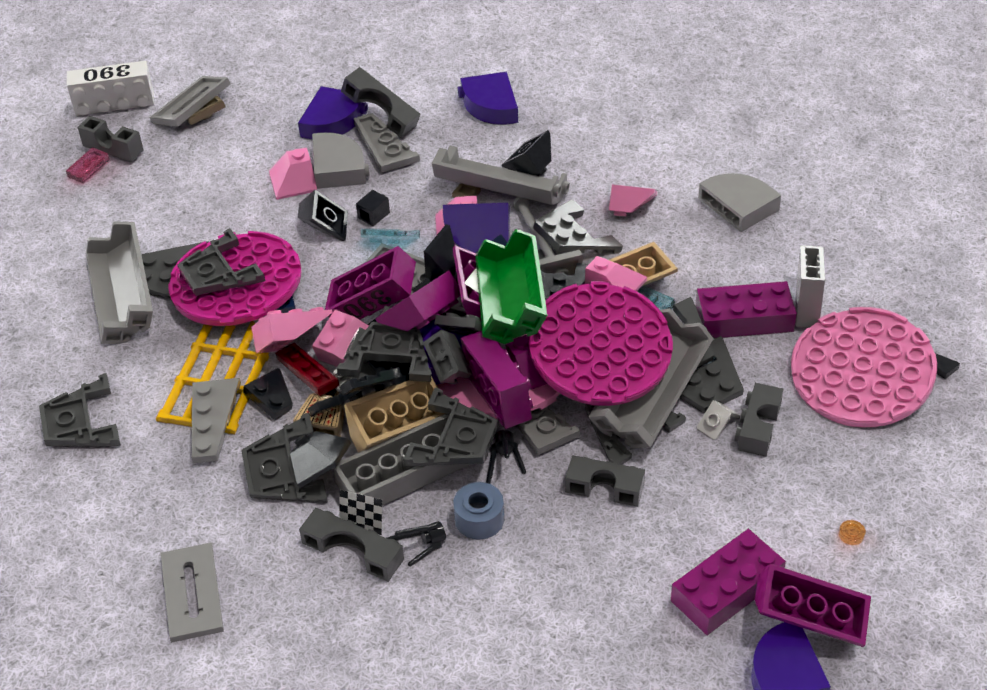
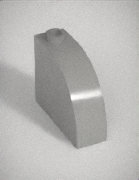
[312,133,370,189]
[698,173,781,232]
[795,245,825,329]

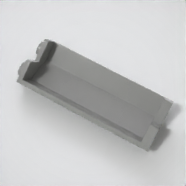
[432,146,570,205]
[85,221,153,344]
[588,309,714,448]

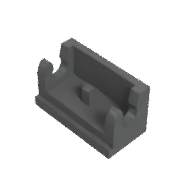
[423,330,473,384]

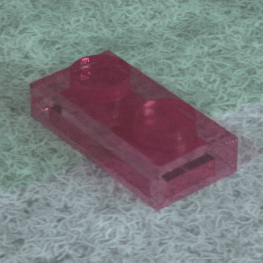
[66,147,110,183]

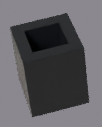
[356,190,390,227]

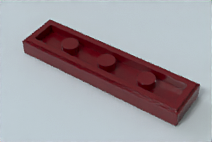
[275,343,340,396]

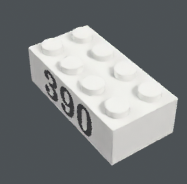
[67,61,154,116]

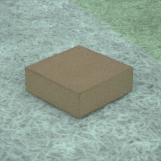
[452,183,481,198]

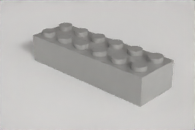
[333,414,488,505]

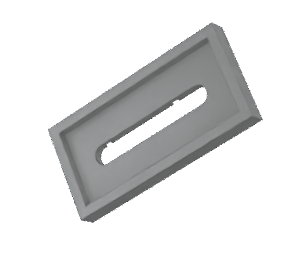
[149,76,231,127]
[161,543,224,643]

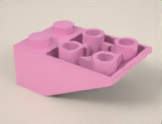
[251,307,333,353]

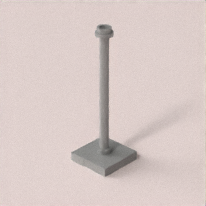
[513,197,583,275]

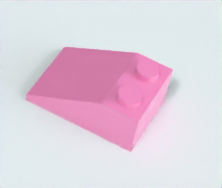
[312,310,369,367]

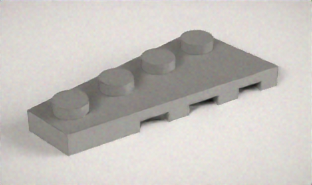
[354,113,420,172]
[191,378,241,463]
[516,406,580,455]

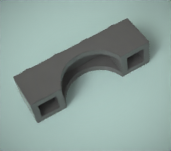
[341,67,421,139]
[299,507,404,582]

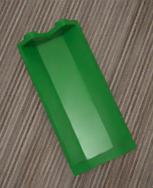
[475,229,548,344]

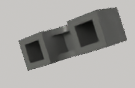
[77,116,144,162]
[735,382,784,457]
[565,455,645,507]

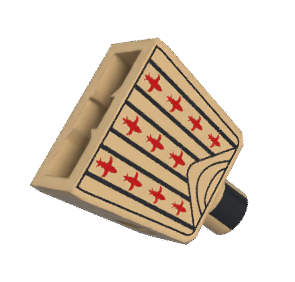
[293,389,345,437]

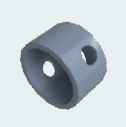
[453,482,505,540]

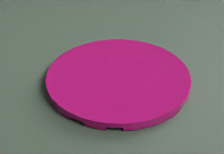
[168,231,302,326]
[528,281,673,406]

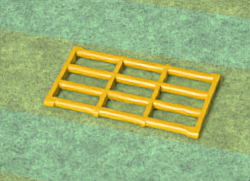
[156,321,269,435]

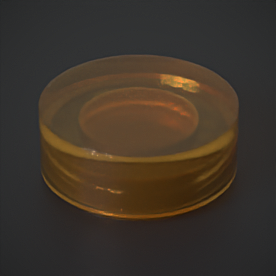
[839,520,866,545]

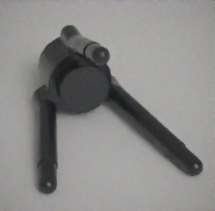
[486,430,526,484]
[386,521,446,566]

